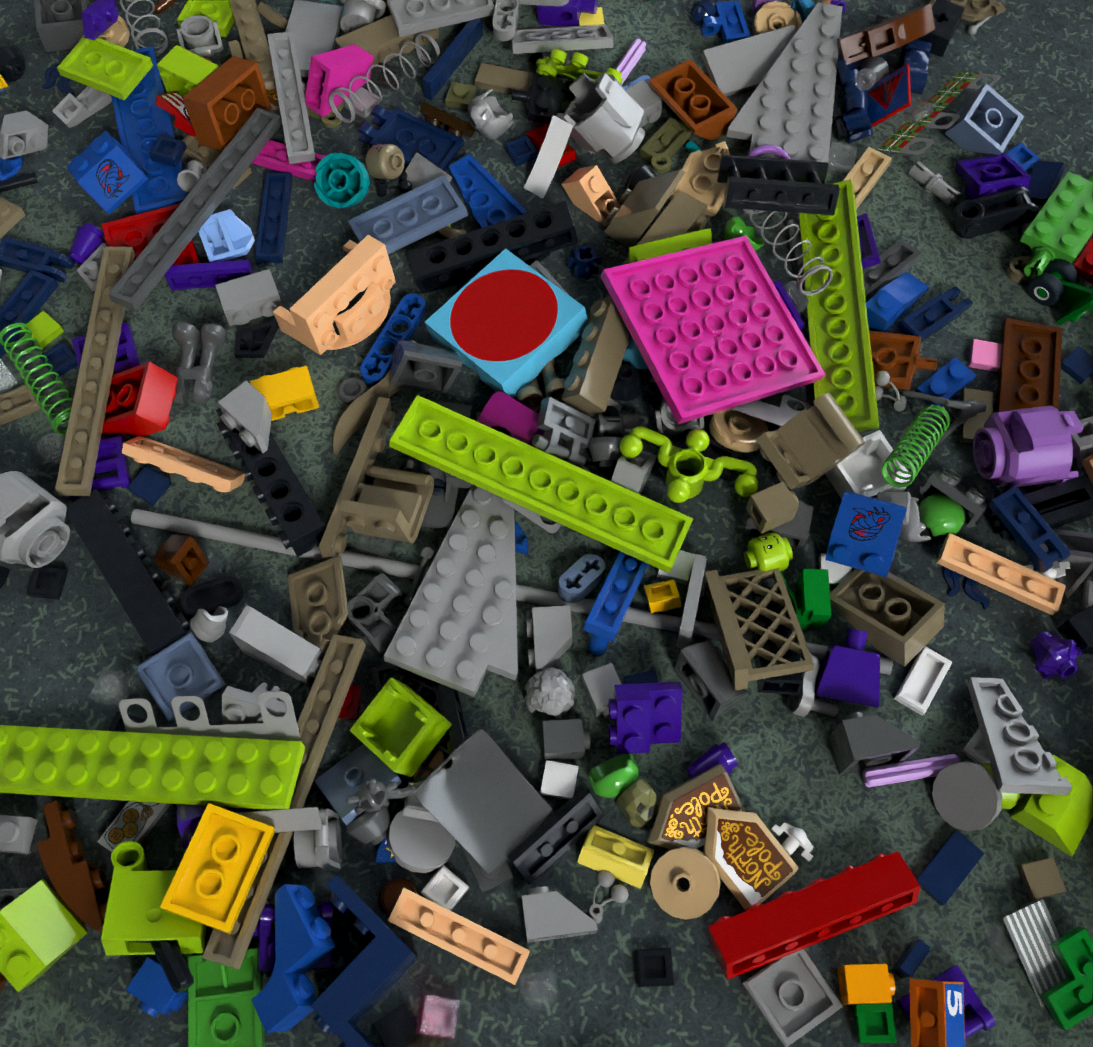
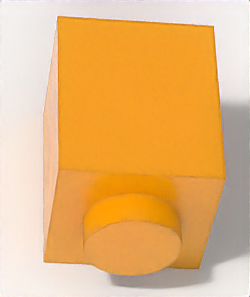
[837,964,895,1005]

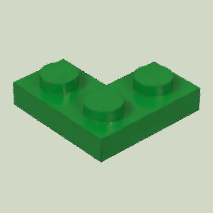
[1040,927,1093,1031]

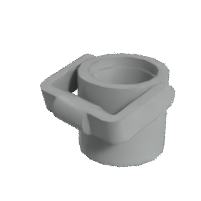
[340,0,386,34]
[294,809,342,871]

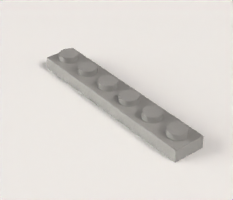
[267,31,316,164]

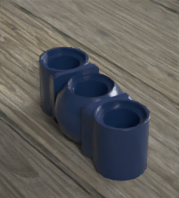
[899,40,931,95]

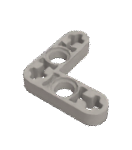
[493,0,570,41]

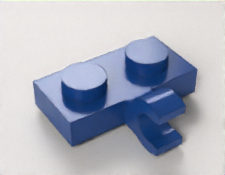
[700,1,751,44]

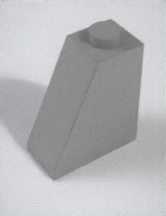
[229,605,324,685]

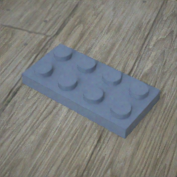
[348,175,468,254]

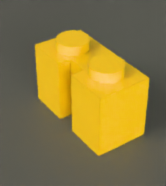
[250,366,320,421]

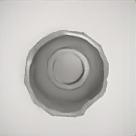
[900,497,931,542]

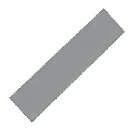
[237,807,323,833]

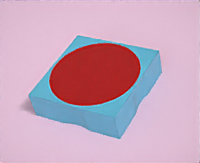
[424,248,588,399]

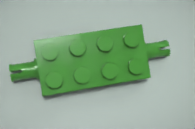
[1020,171,1093,279]
[188,928,265,1047]

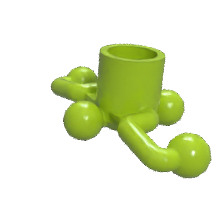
[619,426,759,503]

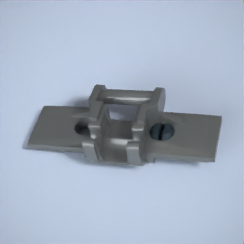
[405,401,472,530]

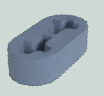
[558,554,605,603]

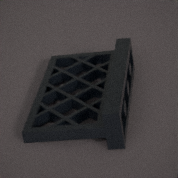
[371,663,469,789]

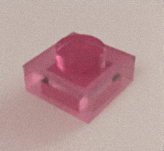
[416,994,459,1041]

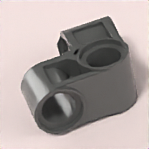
[347,573,406,657]

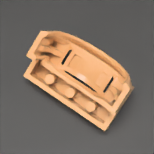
[273,235,396,355]

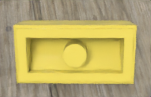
[577,825,655,889]

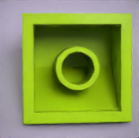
[1011,755,1093,857]
[0,879,89,992]

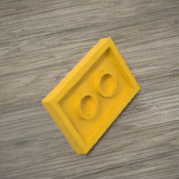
[160,803,276,934]

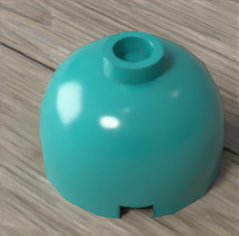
[314,153,370,209]

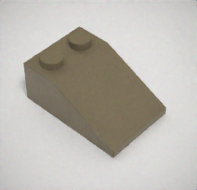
[604,169,686,249]
[830,569,945,667]

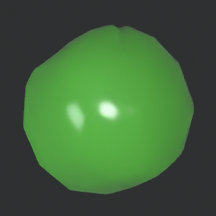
[723,216,764,252]
[918,493,965,537]
[588,753,639,798]

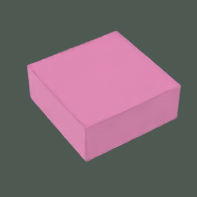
[969,339,1002,372]

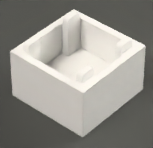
[825,430,911,499]

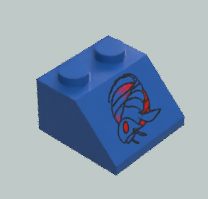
[66,130,149,215]
[825,491,907,577]

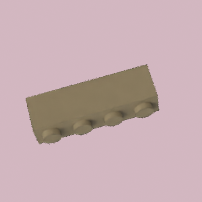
[335,15,439,65]
[622,191,707,265]
[561,296,631,416]

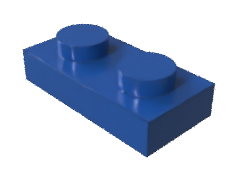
[915,357,977,411]

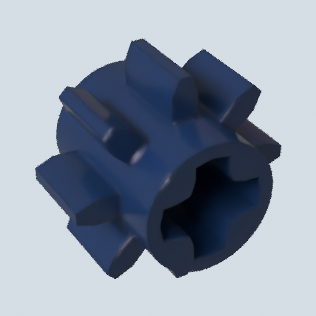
[568,244,602,280]

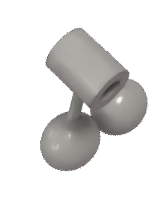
[875,370,907,411]
[589,870,629,924]

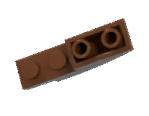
[837,3,935,65]
[37,800,108,932]

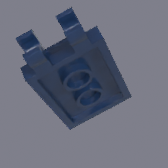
[358,105,464,172]

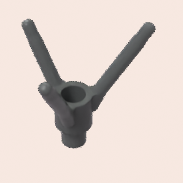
[902,390,986,450]

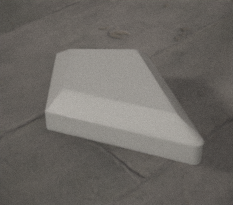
[76,243,107,291]

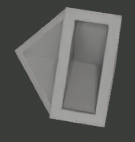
[1053,529,1093,599]

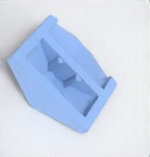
[198,209,255,263]

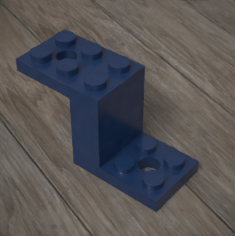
[311,874,418,1047]

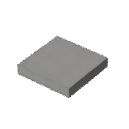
[742,949,843,1047]

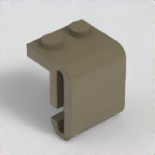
[756,393,865,490]
[338,466,434,543]

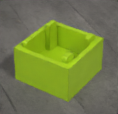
[157,45,219,96]
[349,677,452,777]

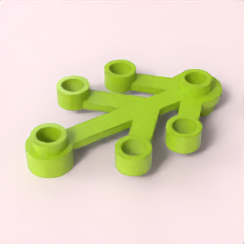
[536,48,623,84]

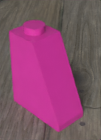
[305,44,374,117]

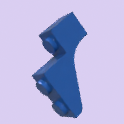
[252,884,336,1033]

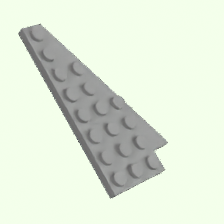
[384,484,518,697]

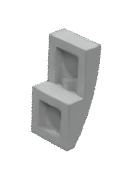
[52,86,112,128]

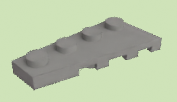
[967,677,1072,795]

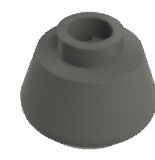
[588,437,622,468]
[347,806,391,845]

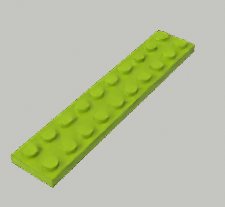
[799,179,879,432]
[389,395,693,573]
[0,725,305,810]

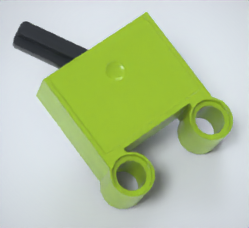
[101,841,207,993]

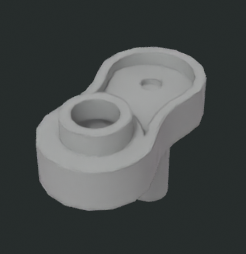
[787,655,839,717]

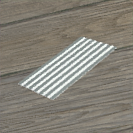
[1003,899,1068,1008]

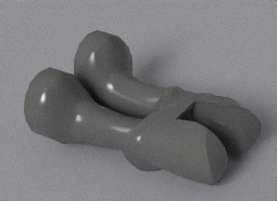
[172,322,227,405]

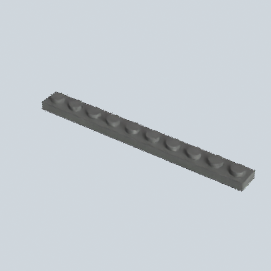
[108,108,282,311]

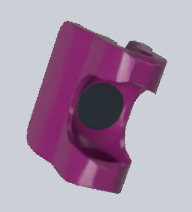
[476,391,545,447]

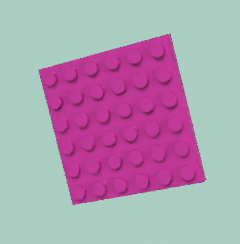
[600,236,826,424]

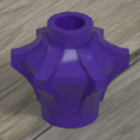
[1030,631,1082,679]

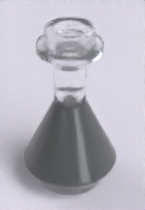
[855,56,889,90]

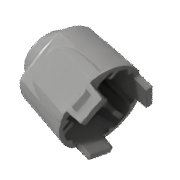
[556,73,645,163]
[0,471,70,568]

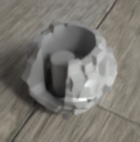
[524,667,575,719]

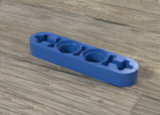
[360,293,426,386]

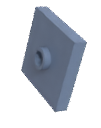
[135,632,227,722]
[314,744,402,826]

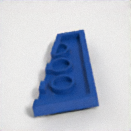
[448,154,527,229]

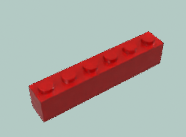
[708,851,920,980]

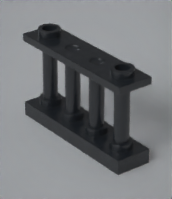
[717,155,840,215]

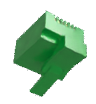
[781,569,831,631]

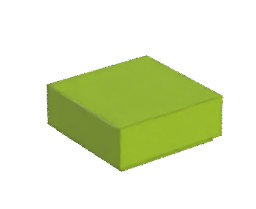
[21,311,64,348]

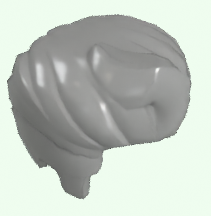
[468,89,514,140]

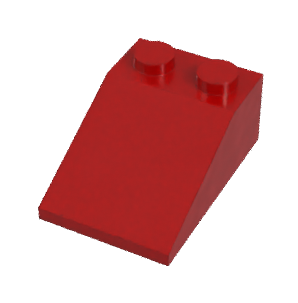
[102,361,178,435]

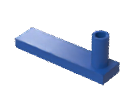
[583,551,649,656]

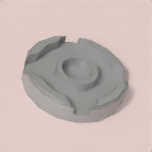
[932,761,1003,831]
[387,810,456,873]

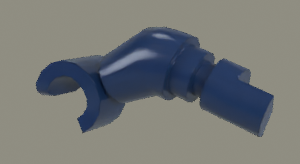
[837,59,873,144]

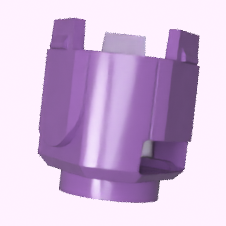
[973,406,1083,488]

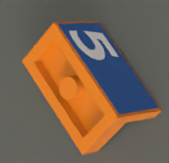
[909,979,965,1047]

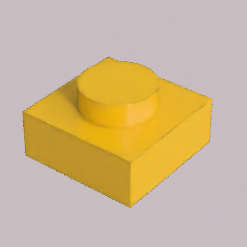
[644,579,682,613]

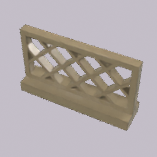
[705,568,814,691]

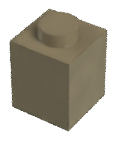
[746,481,799,534]

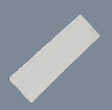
[524,115,573,199]

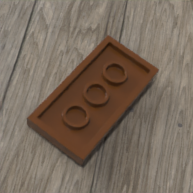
[995,318,1063,412]

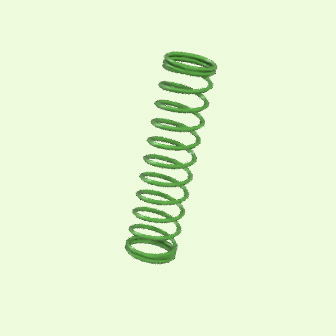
[0,323,73,435]
[881,405,950,488]

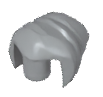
[190,606,228,642]

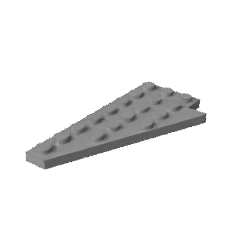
[726,2,842,162]

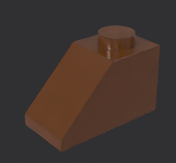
[153,534,209,587]

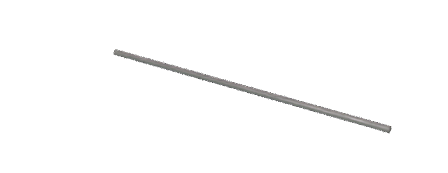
[131,509,893,675]

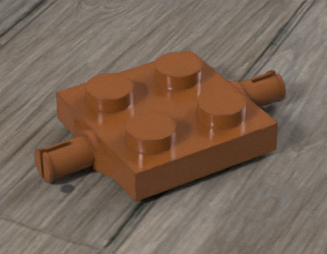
[869,331,938,390]

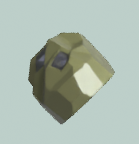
[616,779,659,828]

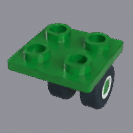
[1027,259,1093,325]

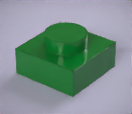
[853,1004,897,1044]

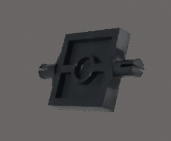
[511,74,575,124]

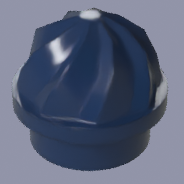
[690,0,716,26]

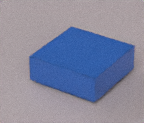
[1006,143,1040,172]

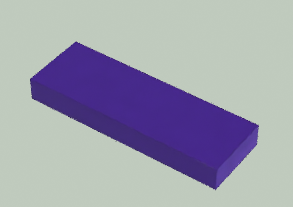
[164,260,253,290]

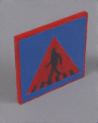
[865,64,911,127]

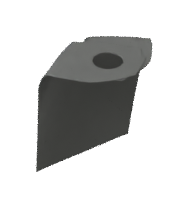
[415,729,552,874]

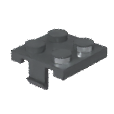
[920,469,989,528]

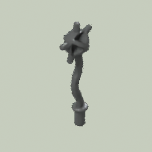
[346,778,424,814]

